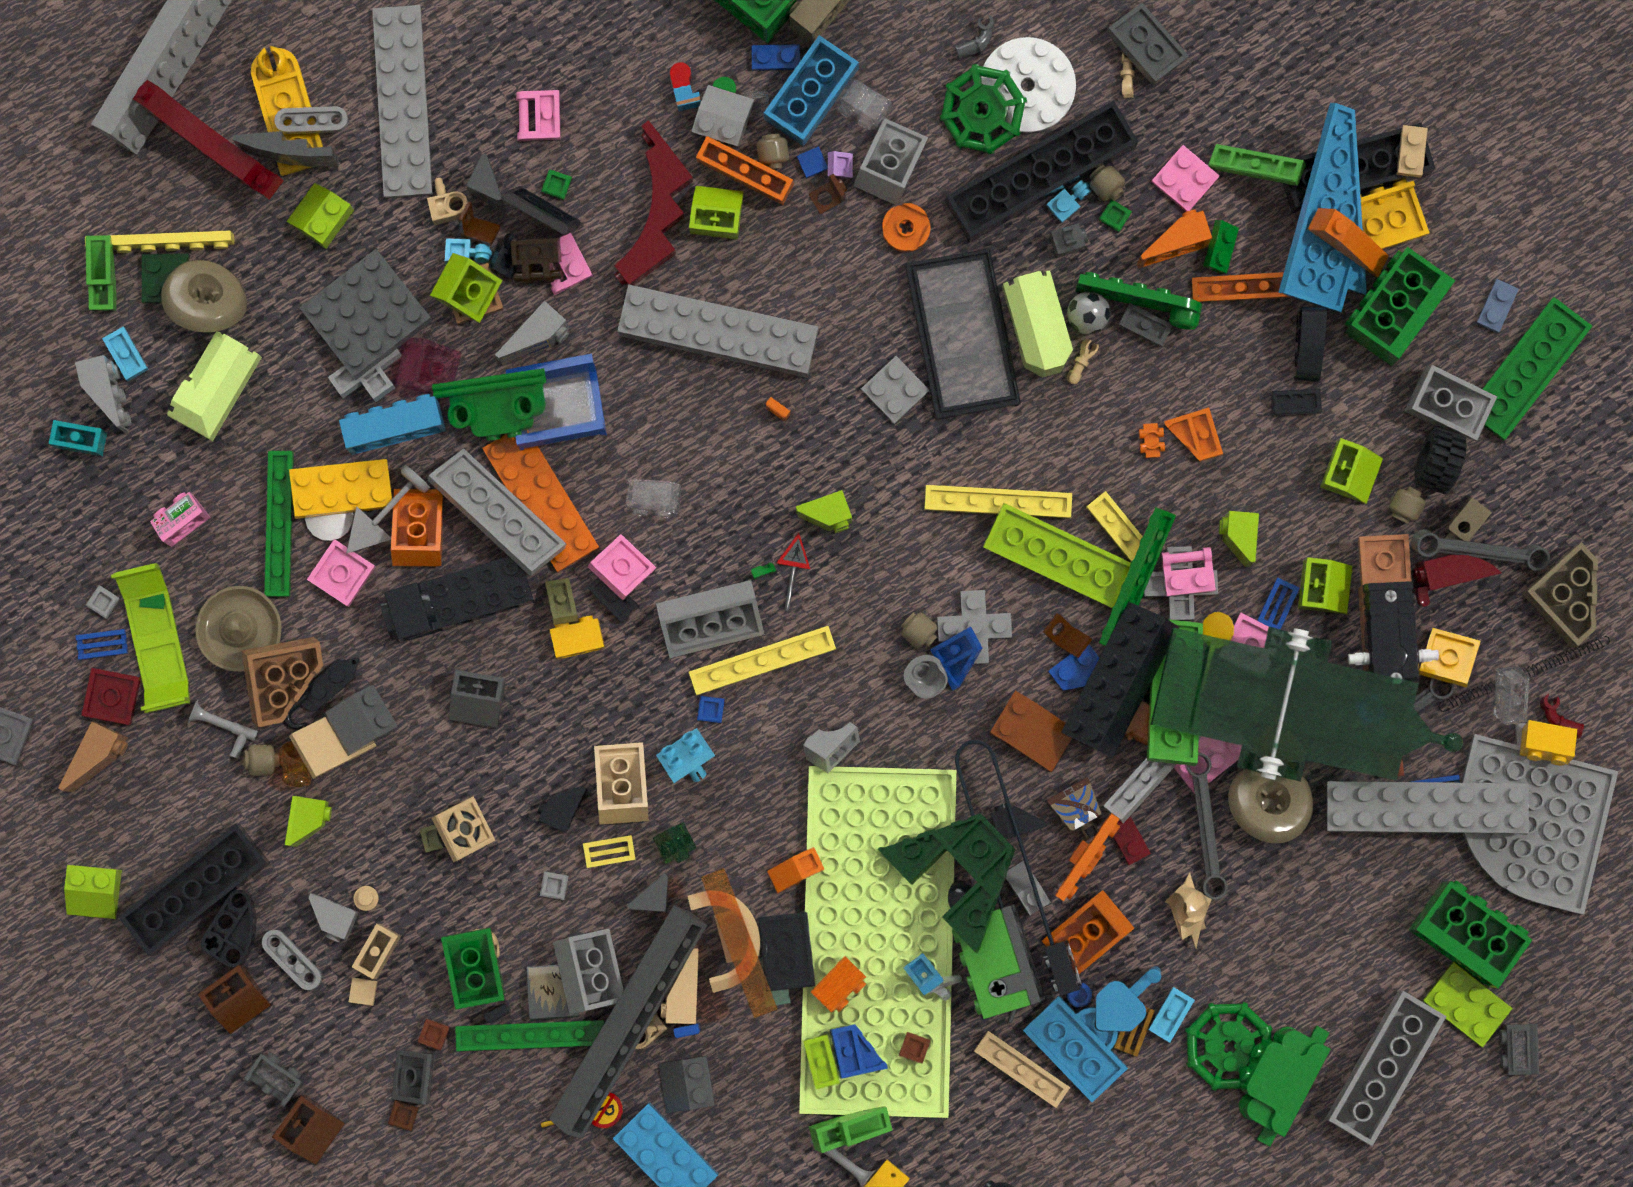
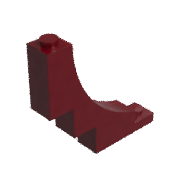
[132,80,284,200]
[614,120,693,286]

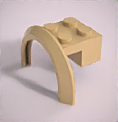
[688,891,760,993]

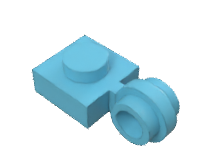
[1046,180,1091,223]
[444,239,492,265]

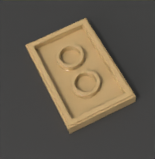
[289,717,377,779]

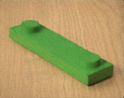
[1208,144,1306,186]

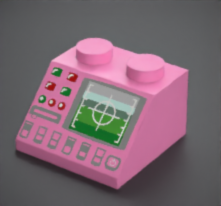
[150,492,211,547]

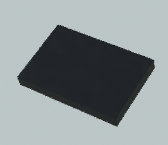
[502,186,581,235]
[758,912,815,992]

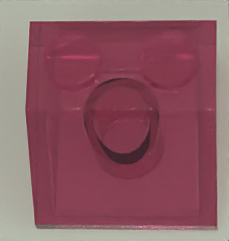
[395,338,461,399]

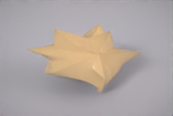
[1165,873,1212,949]

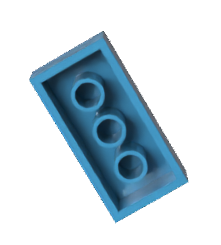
[764,35,859,147]
[339,394,446,455]
[613,1102,719,1187]

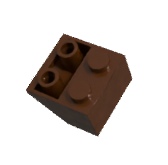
[198,965,271,1034]
[272,1095,345,1164]

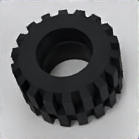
[1414,427,1467,494]

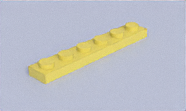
[85,231,234,253]
[924,485,1072,519]
[689,626,836,695]

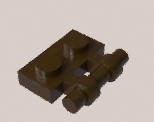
[511,238,563,284]

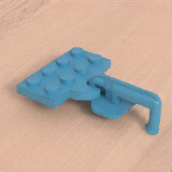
[1023,966,1161,1102]

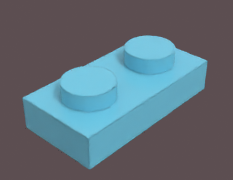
[102,327,149,381]
[1148,987,1195,1043]

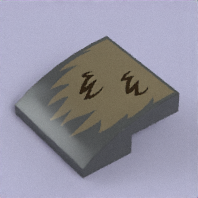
[527,965,579,1021]

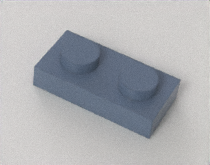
[1476,279,1519,333]

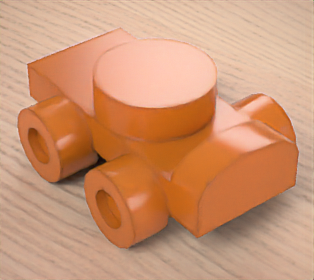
[1139,423,1165,458]

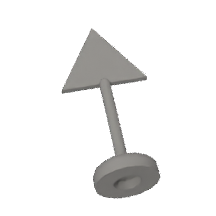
[346,465,430,553]

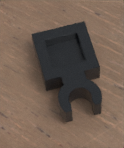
[488,233,523,279]

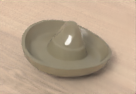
[161,260,247,332]
[195,586,282,672]
[1228,762,1313,843]

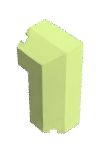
[1002,271,1073,378]
[167,331,262,441]

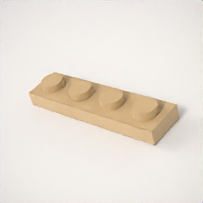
[974,1031,1070,1108]

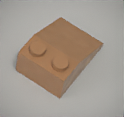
[58,722,128,793]

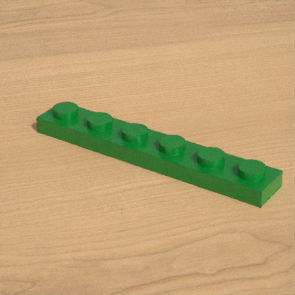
[265,451,294,597]
[1099,507,1176,646]
[455,1020,605,1051]

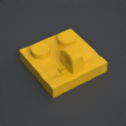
[1419,628,1480,688]

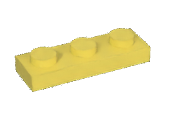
[1086,491,1143,562]

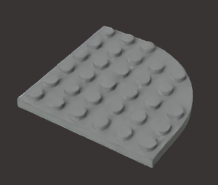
[1461,734,1618,915]

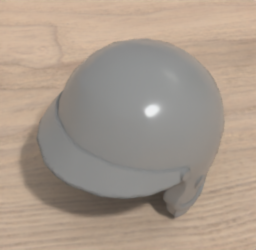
[904,655,948,699]

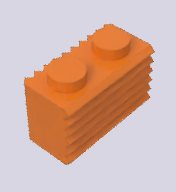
[811,956,866,1013]

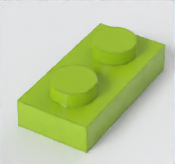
[803,1035,840,1089]

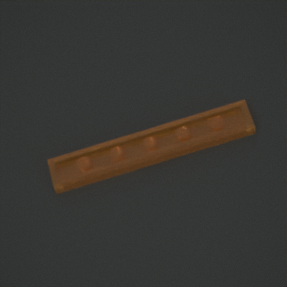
[701,868,778,1018]

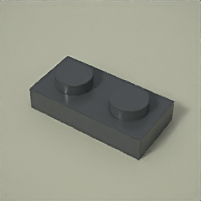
[1118,303,1173,347]

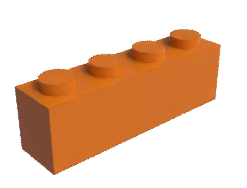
[696,136,794,205]

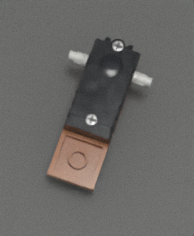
[1348,534,1439,691]

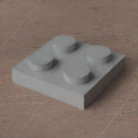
[861,356,930,424]

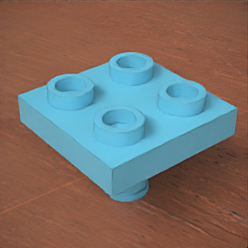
[656,728,715,783]

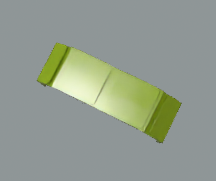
[111,563,190,714]

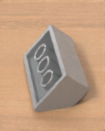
[656,580,765,658]

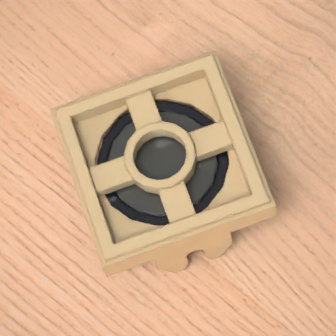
[432,796,495,862]

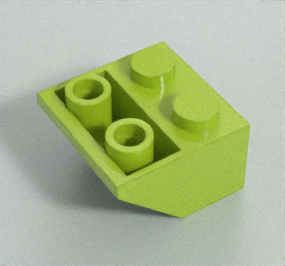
[689,186,744,239]
[1320,438,1383,504]
[1298,557,1352,615]

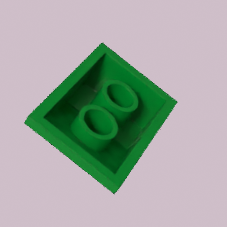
[441,928,505,1010]

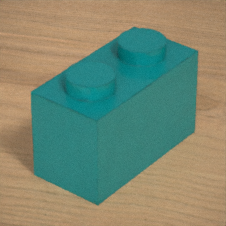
[49,420,107,457]

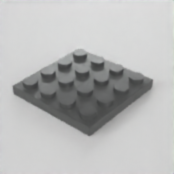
[300,249,433,380]

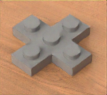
[328,349,402,402]
[1144,546,1218,621]
[937,590,1012,664]

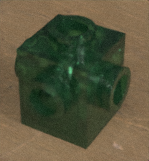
[653,822,697,864]

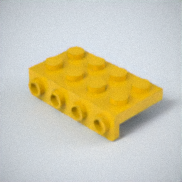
[1360,179,1429,249]

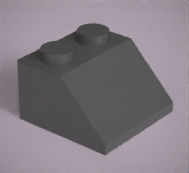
[324,685,398,756]
[659,1055,715,1113]

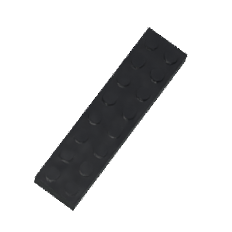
[945,100,1138,243]

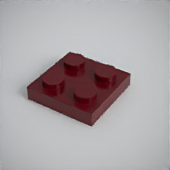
[81,668,141,726]

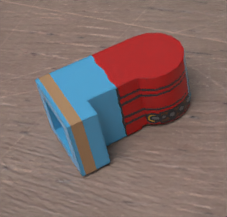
[670,62,701,111]

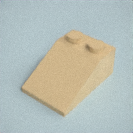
[594,742,649,825]
[660,948,698,1024]

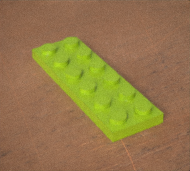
[983,503,1131,608]

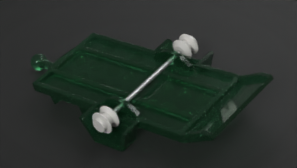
[1150,627,1463,782]

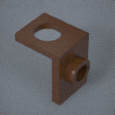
[809,174,847,214]
[458,202,500,246]
[1043,613,1092,658]

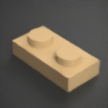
[1397,125,1428,178]

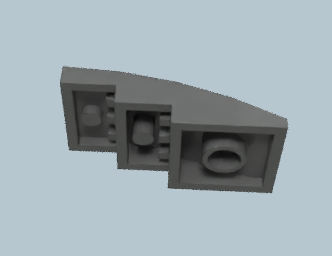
[232,131,339,167]

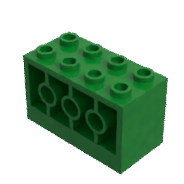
[714,0,798,44]
[1344,247,1456,366]
[1409,880,1532,989]

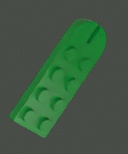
[1075,272,1202,330]

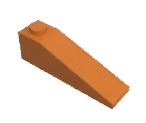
[1308,208,1389,277]
[1192,272,1293,302]

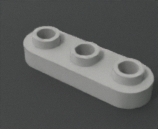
[274,106,348,134]
[262,930,322,990]

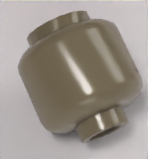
[757,133,789,169]
[1089,165,1125,201]
[1389,486,1426,524]
[901,612,937,649]
[243,744,280,776]

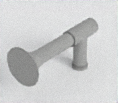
[188,700,258,759]
[811,1141,876,1187]

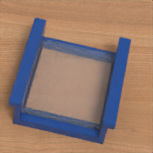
[506,353,607,451]

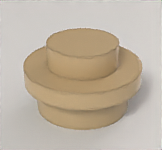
[354,886,379,911]

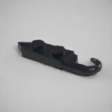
[284,657,360,730]

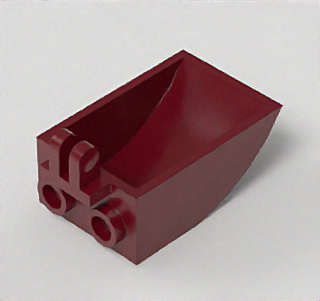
[1413,555,1502,607]

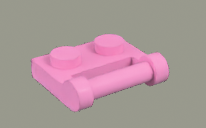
[516,90,561,142]
[541,233,593,295]
[1161,547,1216,597]

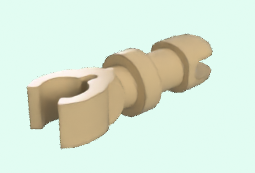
[1120,52,1135,98]
[1067,339,1099,384]

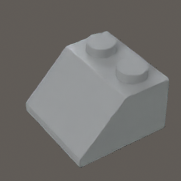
[692,85,754,146]

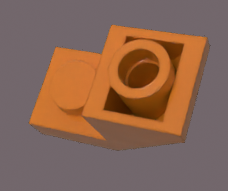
[767,847,824,894]

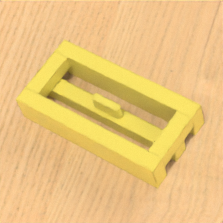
[583,835,636,868]

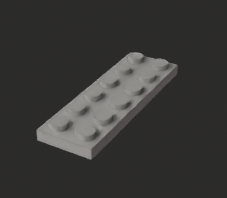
[428,448,566,576]

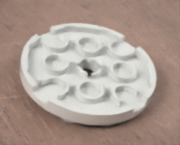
[981,37,1076,133]

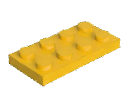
[289,459,392,519]

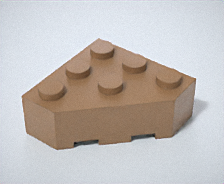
[241,637,323,727]

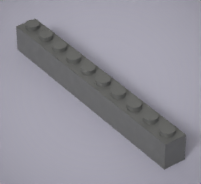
[549,905,707,1139]

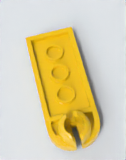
[251,46,323,176]

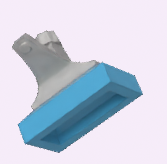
[903,953,962,1001]

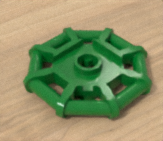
[939,64,1027,154]
[1185,1002,1273,1091]

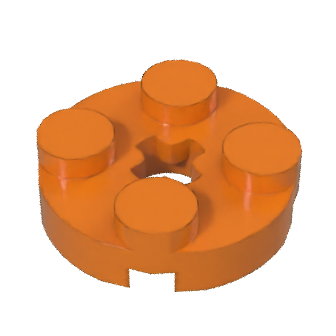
[882,203,931,252]

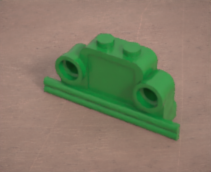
[432,368,546,441]
[1239,1025,1331,1147]

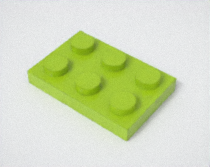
[1423,962,1513,1047]

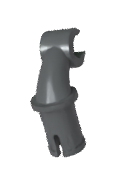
[955,14,995,60]

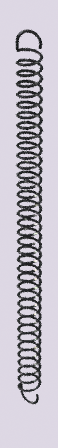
[1438,636,1610,712]

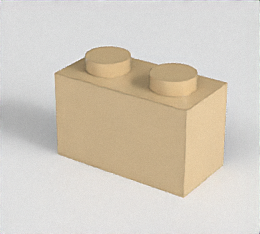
[352,924,401,979]

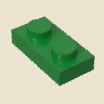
[1203,220,1239,274]

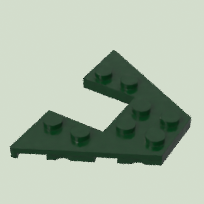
[878,813,1016,953]

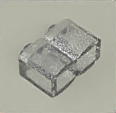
[836,77,892,130]

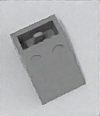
[75,355,132,433]

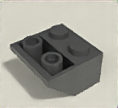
[449,670,507,728]

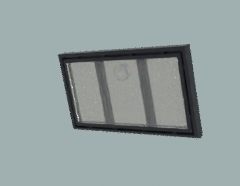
[905,248,1021,420]

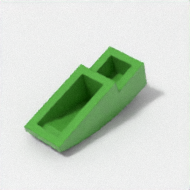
[86,235,117,311]
[809,1106,892,1153]

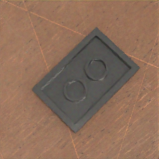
[1106,3,1189,85]

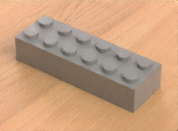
[1325,990,1446,1146]

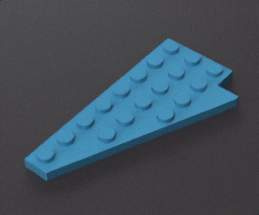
[1278,103,1367,312]

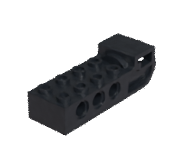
[379,556,535,642]

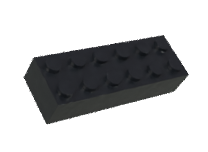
[1283,123,1435,213]
[1061,601,1180,758]
[118,824,270,956]

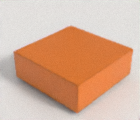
[766,397,790,421]

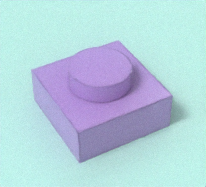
[828,151,853,178]

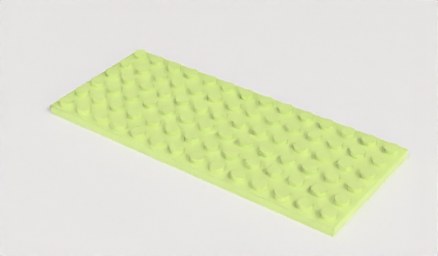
[799,766,956,1118]

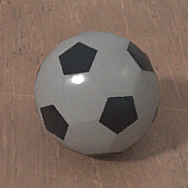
[1067,291,1110,334]

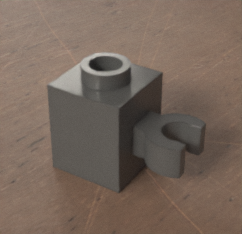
[1050,223,1088,258]

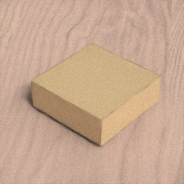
[349,977,378,1006]

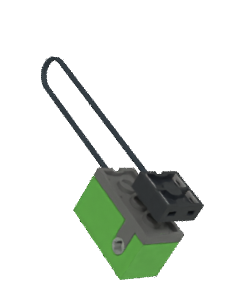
[952,740,1083,1019]

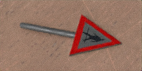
[776,533,811,612]

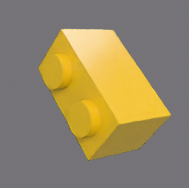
[550,616,605,660]
[1520,720,1577,766]

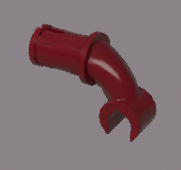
[1540,694,1584,739]

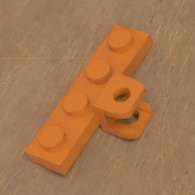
[1054,813,1120,901]

